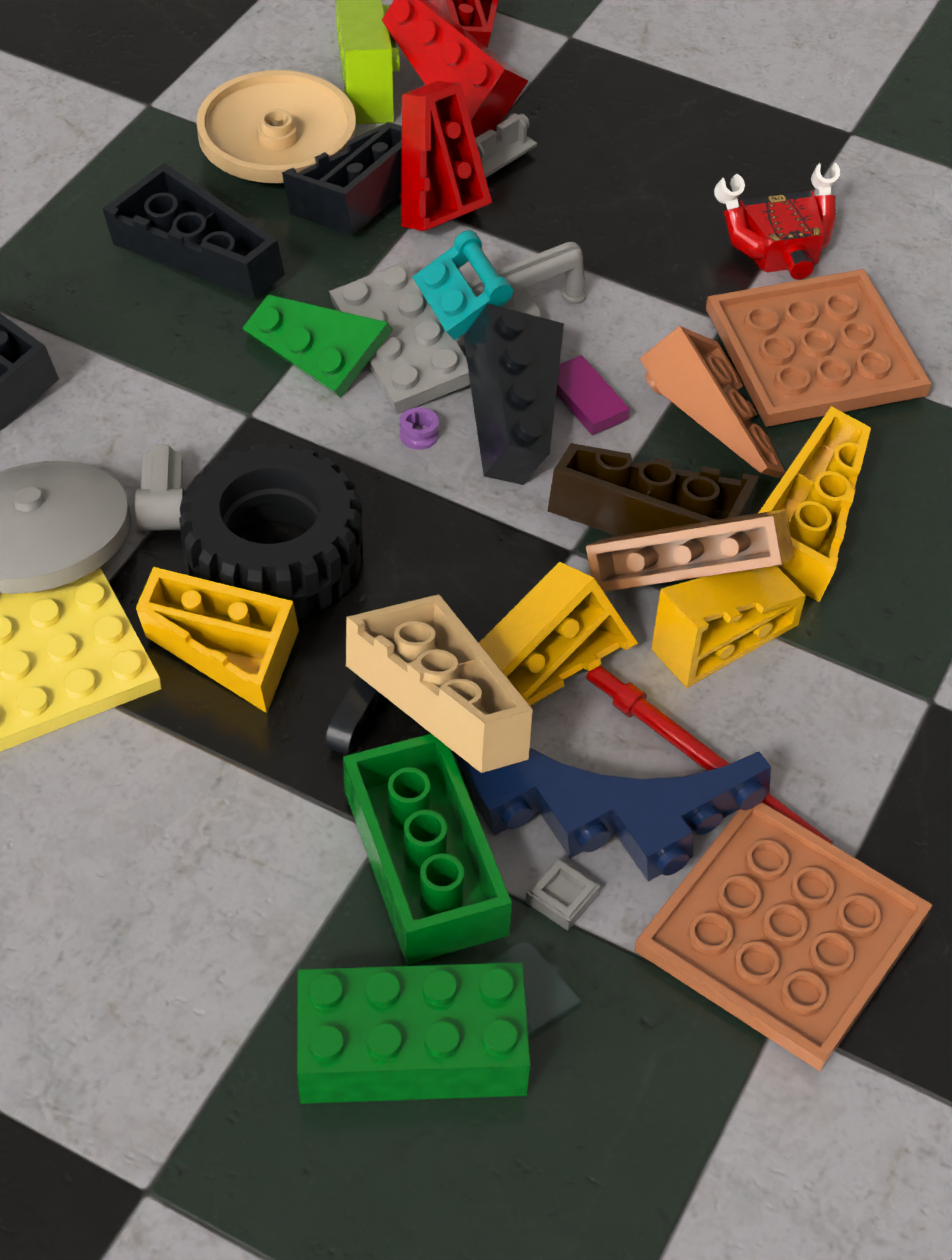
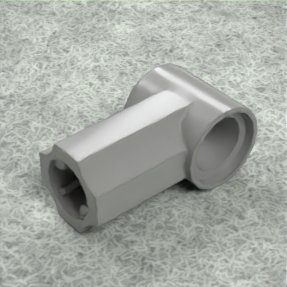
[135,445,185,531]

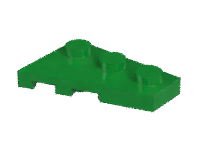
[242,295,393,398]

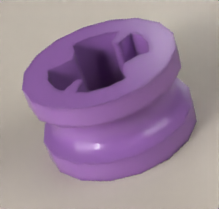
[399,407,439,450]

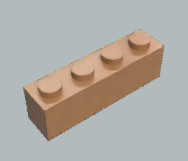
[586,509,794,592]

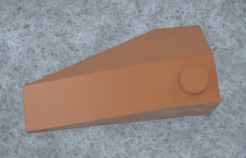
[640,326,786,479]

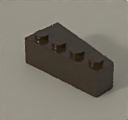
[547,443,759,536]

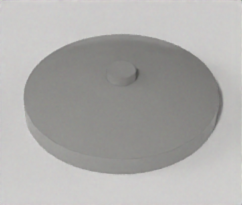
[0,461,131,594]

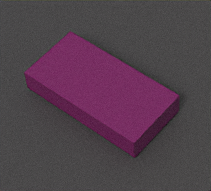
[556,355,630,435]

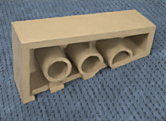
[346,594,533,773]

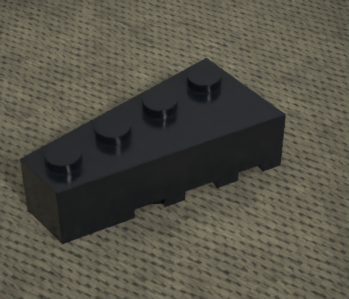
[102,163,285,299]
[463,304,564,485]

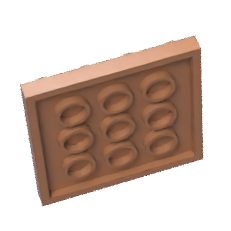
[706,269,931,427]
[634,802,933,1072]

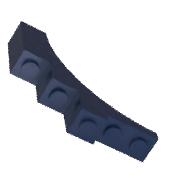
[451,748,771,882]

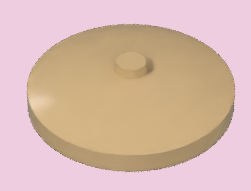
[196,70,356,183]

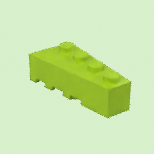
[335,0,400,125]

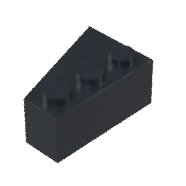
[282,122,402,236]
[0,313,59,430]

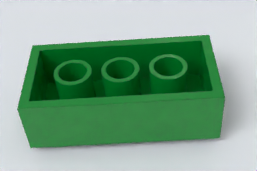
[343,734,512,965]
[297,962,530,1104]

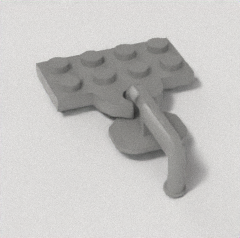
[329,242,586,415]

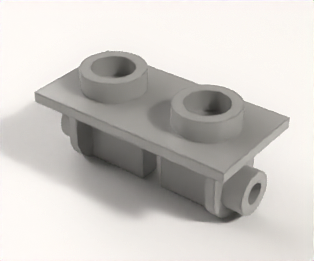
[475,113,537,177]

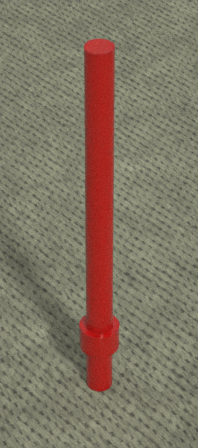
[586,665,833,844]

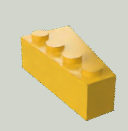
[759,406,871,602]

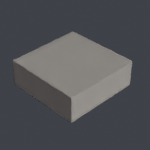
[525,857,600,931]

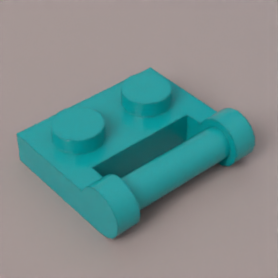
[412,230,513,341]

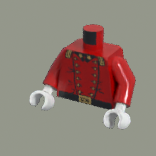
[714,163,840,280]

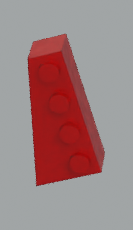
[382,0,528,138]

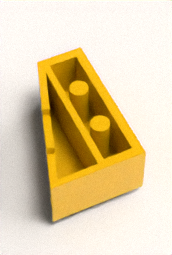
[479,562,638,706]
[651,566,806,688]
[136,567,299,713]

